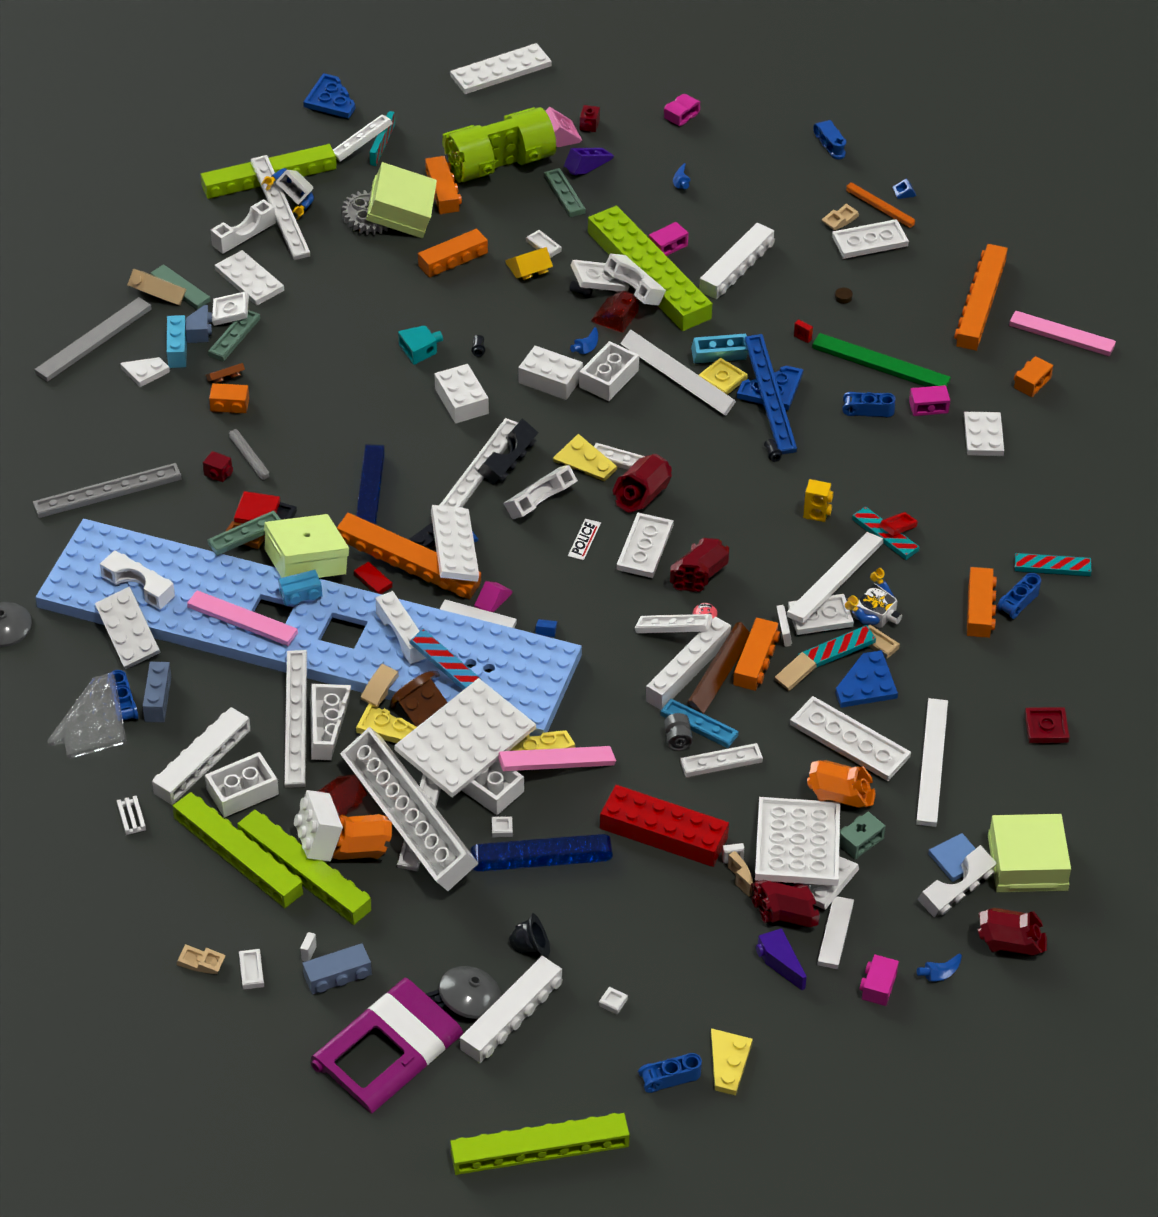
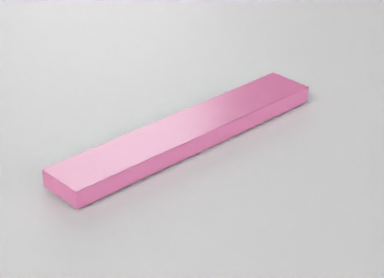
[1009,311,1116,356]
[187,590,298,646]
[498,746,616,771]

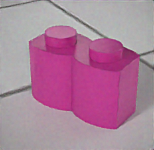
[664,94,701,126]

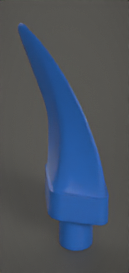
[673,163,690,189]
[570,327,598,354]
[917,954,962,981]

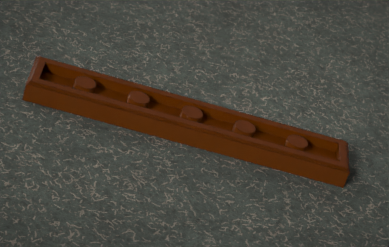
[688,622,750,714]

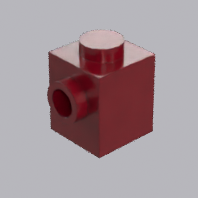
[580,105,600,132]
[203,451,233,482]

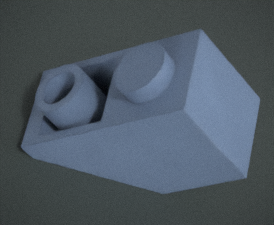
[186,305,212,343]

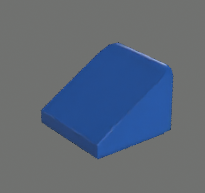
[893,178,916,199]
[536,619,558,637]

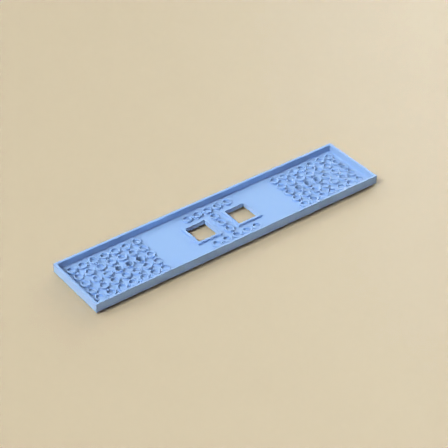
[35,518,582,737]

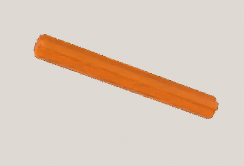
[846,182,915,228]

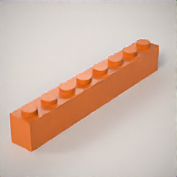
[954,244,1008,351]
[337,513,481,600]

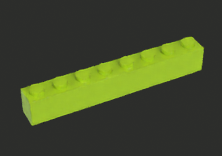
[201,144,337,199]
[173,792,303,908]
[237,810,371,925]
[450,1113,630,1175]

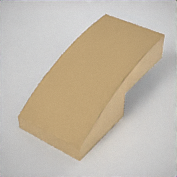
[822,204,859,230]
[361,664,399,707]
[728,851,753,897]
[177,944,226,974]

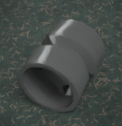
[664,713,693,751]

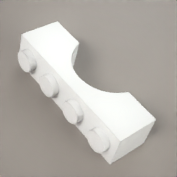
[210,199,276,254]
[603,253,666,305]
[504,465,578,519]
[100,550,175,610]
[375,591,426,665]
[917,845,997,917]

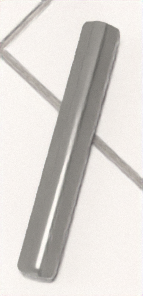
[229,429,270,480]

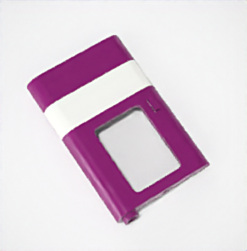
[311,978,463,1114]

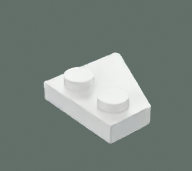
[120,357,170,387]

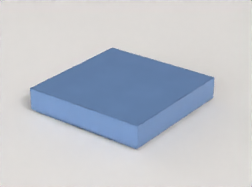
[928,833,976,882]

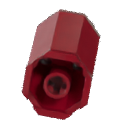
[612,454,672,513]
[670,538,729,592]
[752,880,820,927]
[978,908,1047,955]

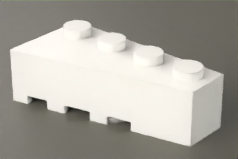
[310,684,351,760]

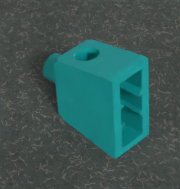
[398,326,443,365]

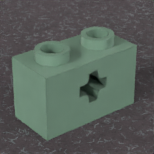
[839,811,886,859]

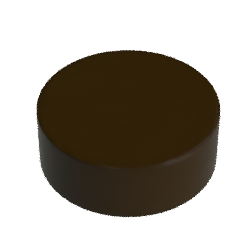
[835,287,853,304]

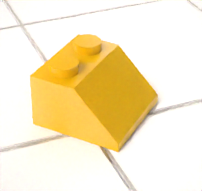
[505,247,553,280]

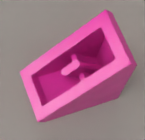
[474,581,513,612]

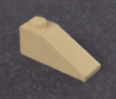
[128,269,186,305]

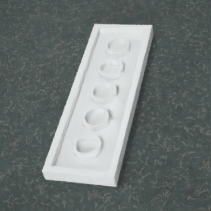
[450,43,552,94]
[431,505,479,582]
[790,696,911,781]

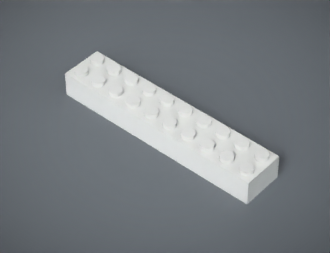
[340,727,479,891]

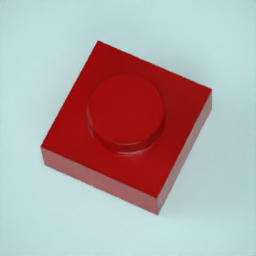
[794,319,813,343]

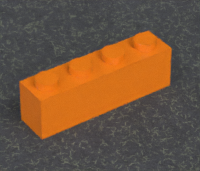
[425,156,462,214]
[418,229,488,278]
[967,567,997,638]
[733,617,781,691]

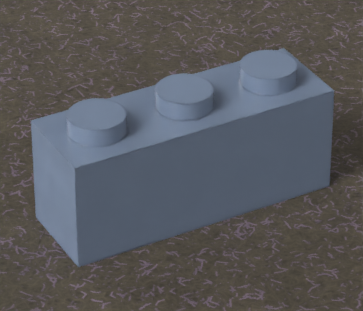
[143,662,172,722]
[302,943,372,994]

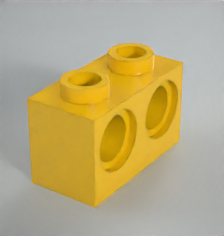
[803,479,834,522]

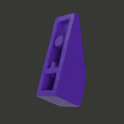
[564,148,614,175]
[756,928,807,990]

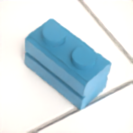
[278,569,323,606]

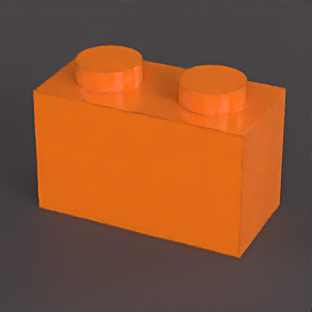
[1014,356,1053,397]
[209,383,249,413]

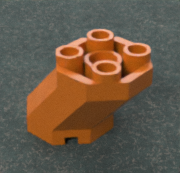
[807,760,876,807]
[332,814,392,860]

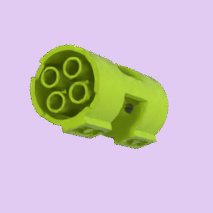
[442,107,556,183]

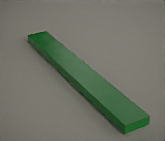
[812,333,951,387]

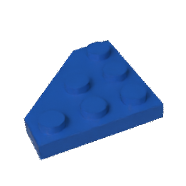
[303,73,355,118]
[737,366,803,410]
[836,650,898,708]

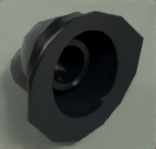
[509,913,550,958]

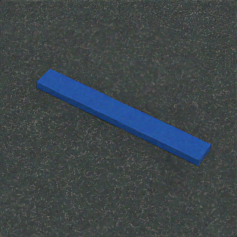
[745,334,797,454]

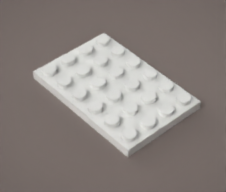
[394,678,536,797]
[755,797,840,886]

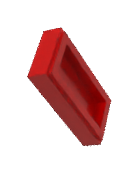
[879,512,918,536]
[354,561,392,594]

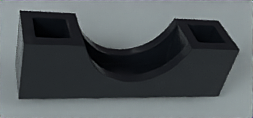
[477,418,539,485]

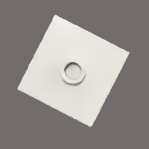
[212,291,249,326]

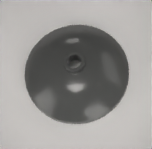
[0,602,32,647]
[439,966,502,1019]

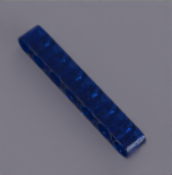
[356,444,385,525]
[470,834,613,871]

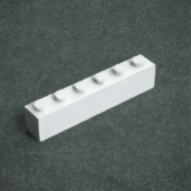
[699,223,775,300]
[646,617,731,710]
[152,707,251,805]
[460,956,563,1063]

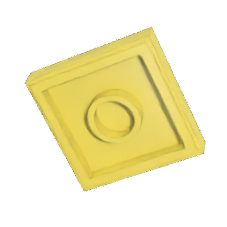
[699,357,748,395]

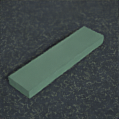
[544,168,586,217]
[151,264,211,310]
[208,310,260,362]
[207,510,281,556]

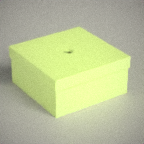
[366,162,437,238]
[264,514,349,578]
[988,814,1071,892]

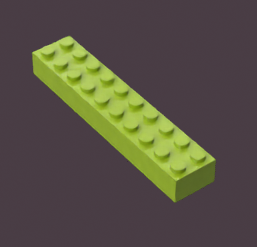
[588,205,713,331]

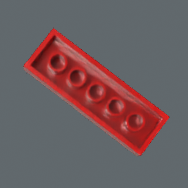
[600,785,729,867]

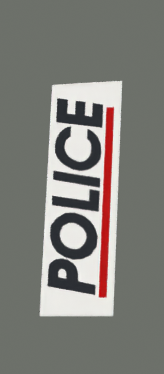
[568,519,601,560]

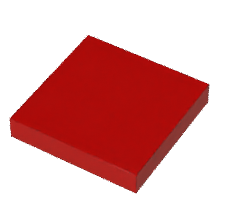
[234,491,280,523]

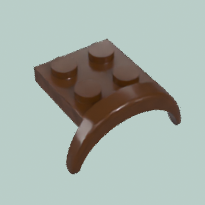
[390,671,448,727]

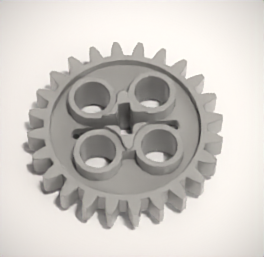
[342,190,388,235]

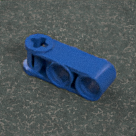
[813,120,847,159]
[842,392,895,417]
[997,573,1041,619]
[109,670,139,723]
[638,1053,702,1093]

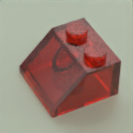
[591,291,639,333]
[317,774,367,816]

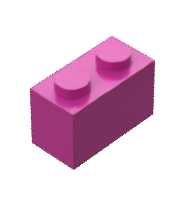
[649,222,689,256]
[909,385,950,416]
[859,954,899,1006]

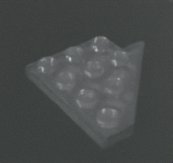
[47,672,127,759]

